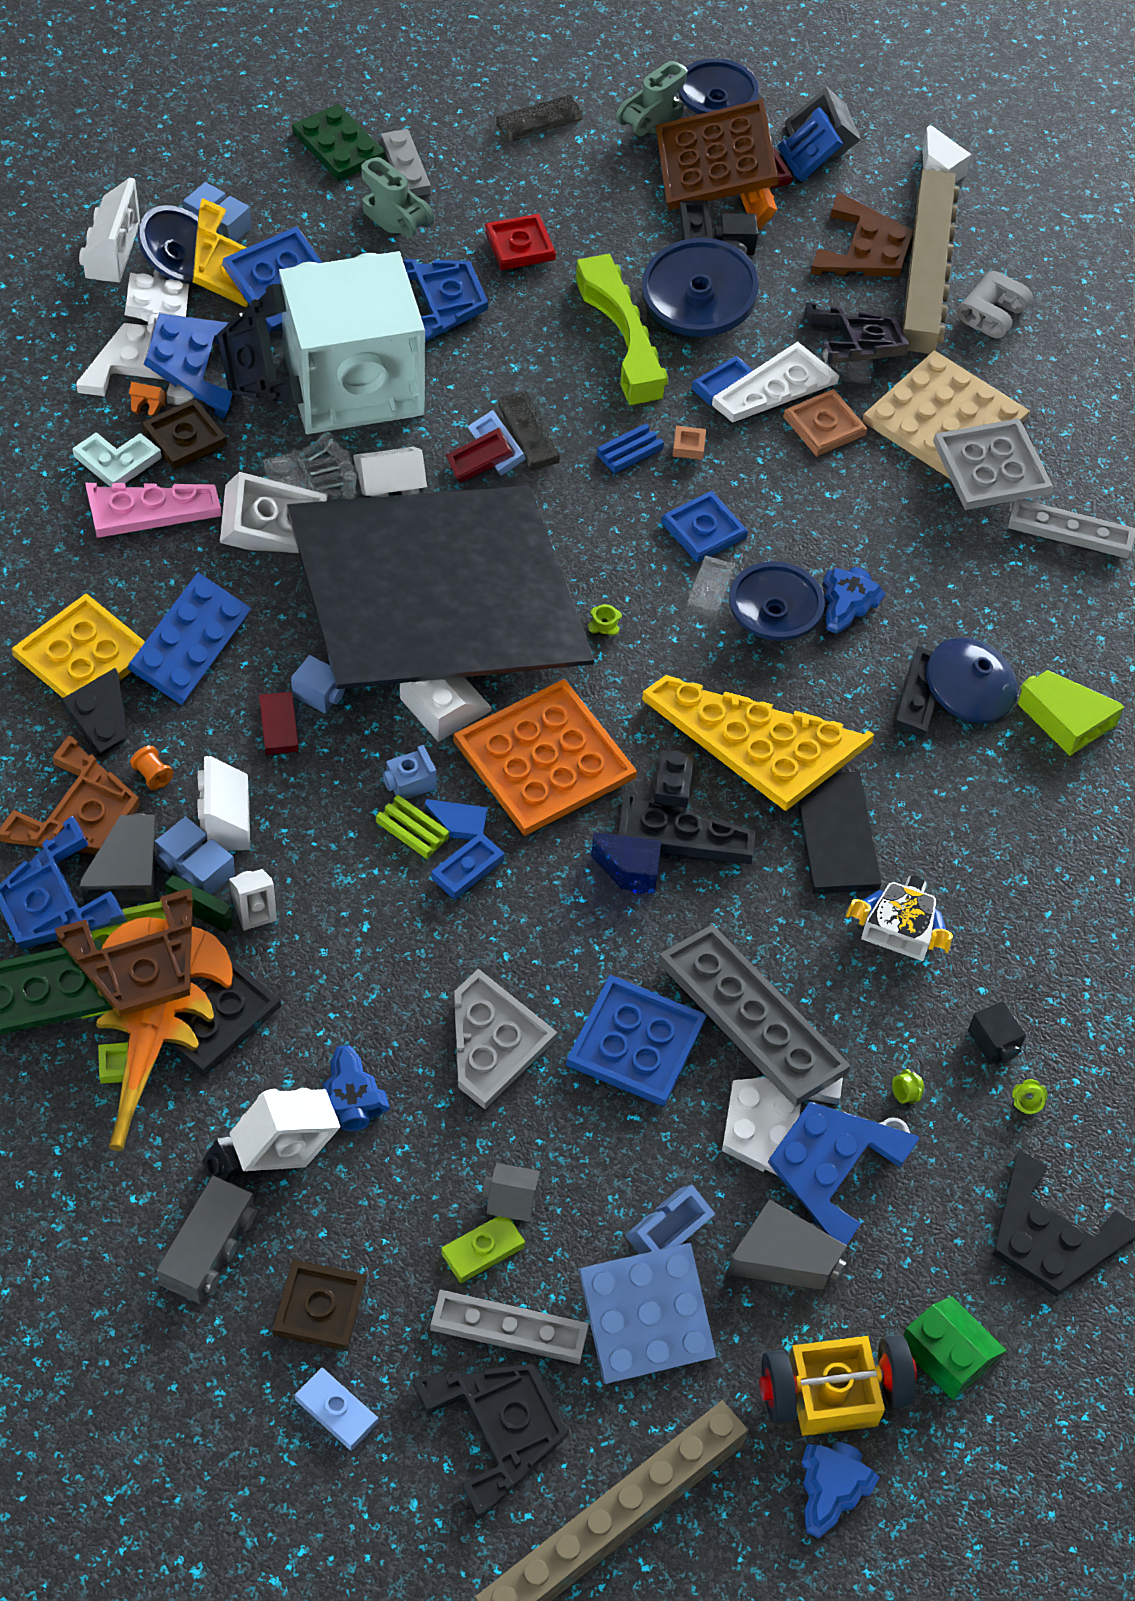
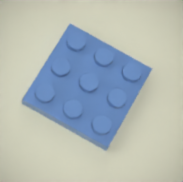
[578,1243,716,1384]

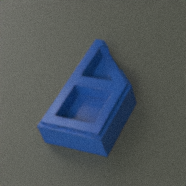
[425,799,487,840]

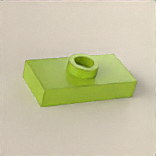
[441,1216,525,1284]

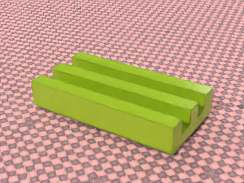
[376,795,449,859]

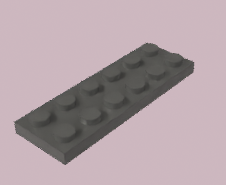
[658,924,851,1107]

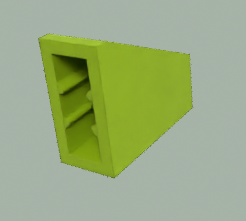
[1017,670,1124,756]

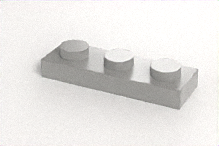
[381,129,431,196]

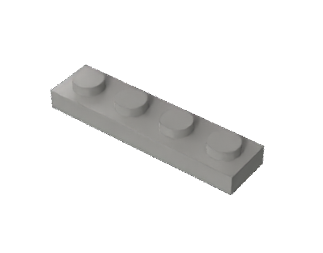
[1008,500,1135,559]
[430,1290,589,1364]

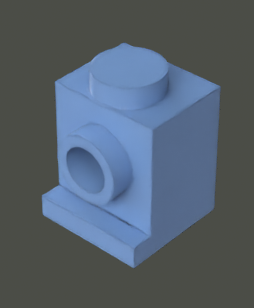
[383,745,436,800]

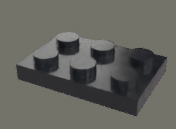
[165,958,281,1076]

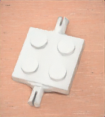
[124,270,189,334]

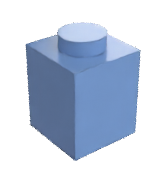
[291,655,345,713]

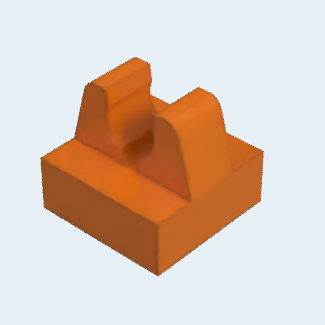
[129,382,167,417]

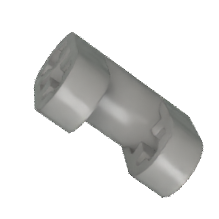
[957,271,1033,338]

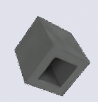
[482,1163,540,1222]

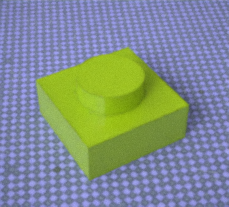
[98,1042,128,1084]

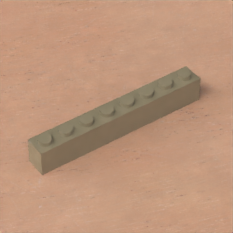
[902,169,960,354]
[475,1400,748,1601]

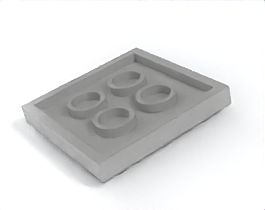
[933,418,1053,510]

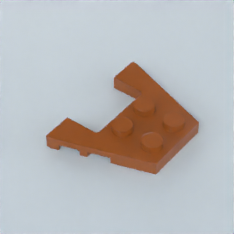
[0,735,140,855]

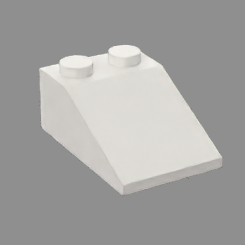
[220,472,327,553]

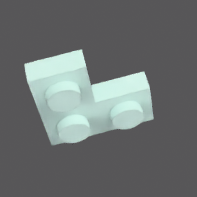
[73,432,162,487]

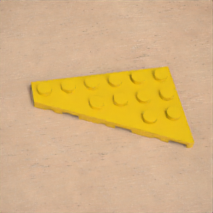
[642,675,874,811]

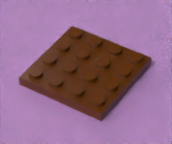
[655,99,779,211]

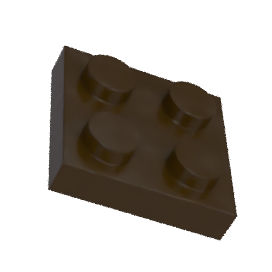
[142,398,227,470]
[273,1259,367,1351]

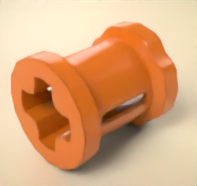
[130,746,174,790]

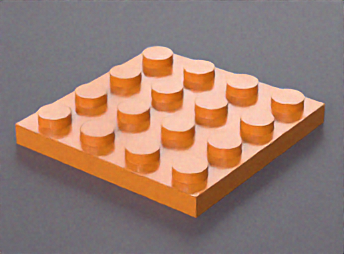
[453,679,637,836]

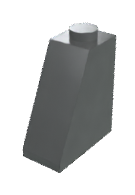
[80,813,158,904]
[727,1199,848,1290]

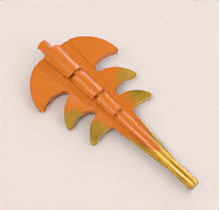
[96,917,233,1151]

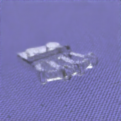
[263,432,359,501]

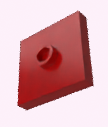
[484,214,556,270]

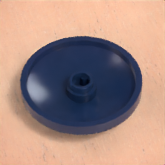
[642,238,759,337]

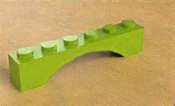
[575,254,668,405]

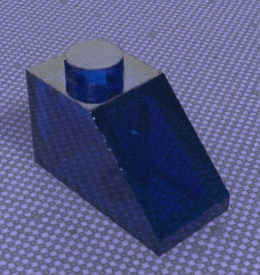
[591,832,661,894]

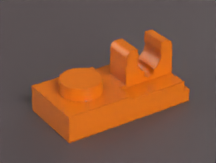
[740,187,778,230]

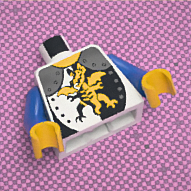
[845,876,953,961]

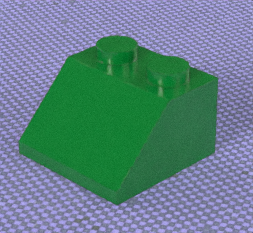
[903,1296,1007,1401]

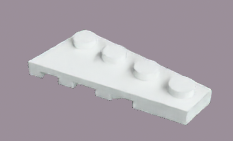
[712,342,839,423]

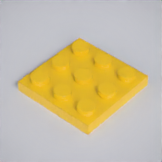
[12,593,145,698]

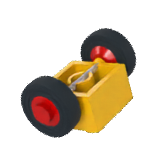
[759,1335,917,1436]

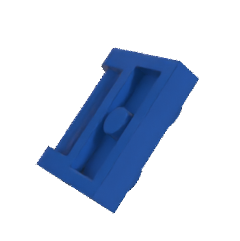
[777,107,843,182]

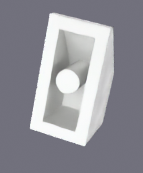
[922,125,971,183]
[229,869,277,931]

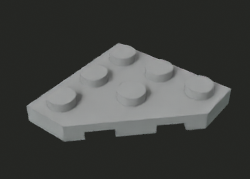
[454,969,557,1109]

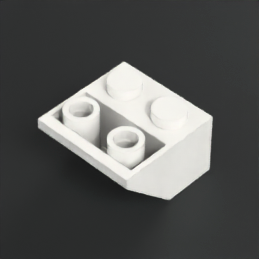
[197,756,250,851]

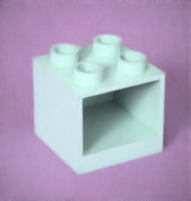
[279,251,425,434]

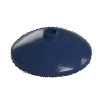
[678,58,759,114]
[137,205,198,284]
[729,561,825,641]
[926,637,1018,723]

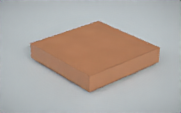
[783,389,867,457]

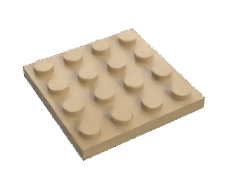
[862,350,1030,479]

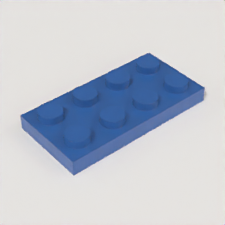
[127,572,252,705]

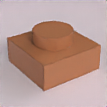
[673,426,706,460]

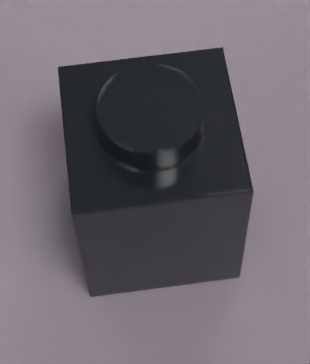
[968,1001,1027,1064]

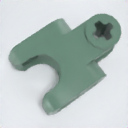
[616,61,687,136]
[361,157,434,238]

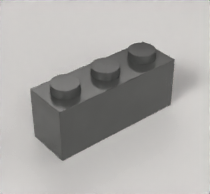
[157,1176,257,1304]

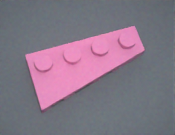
[85,483,222,538]

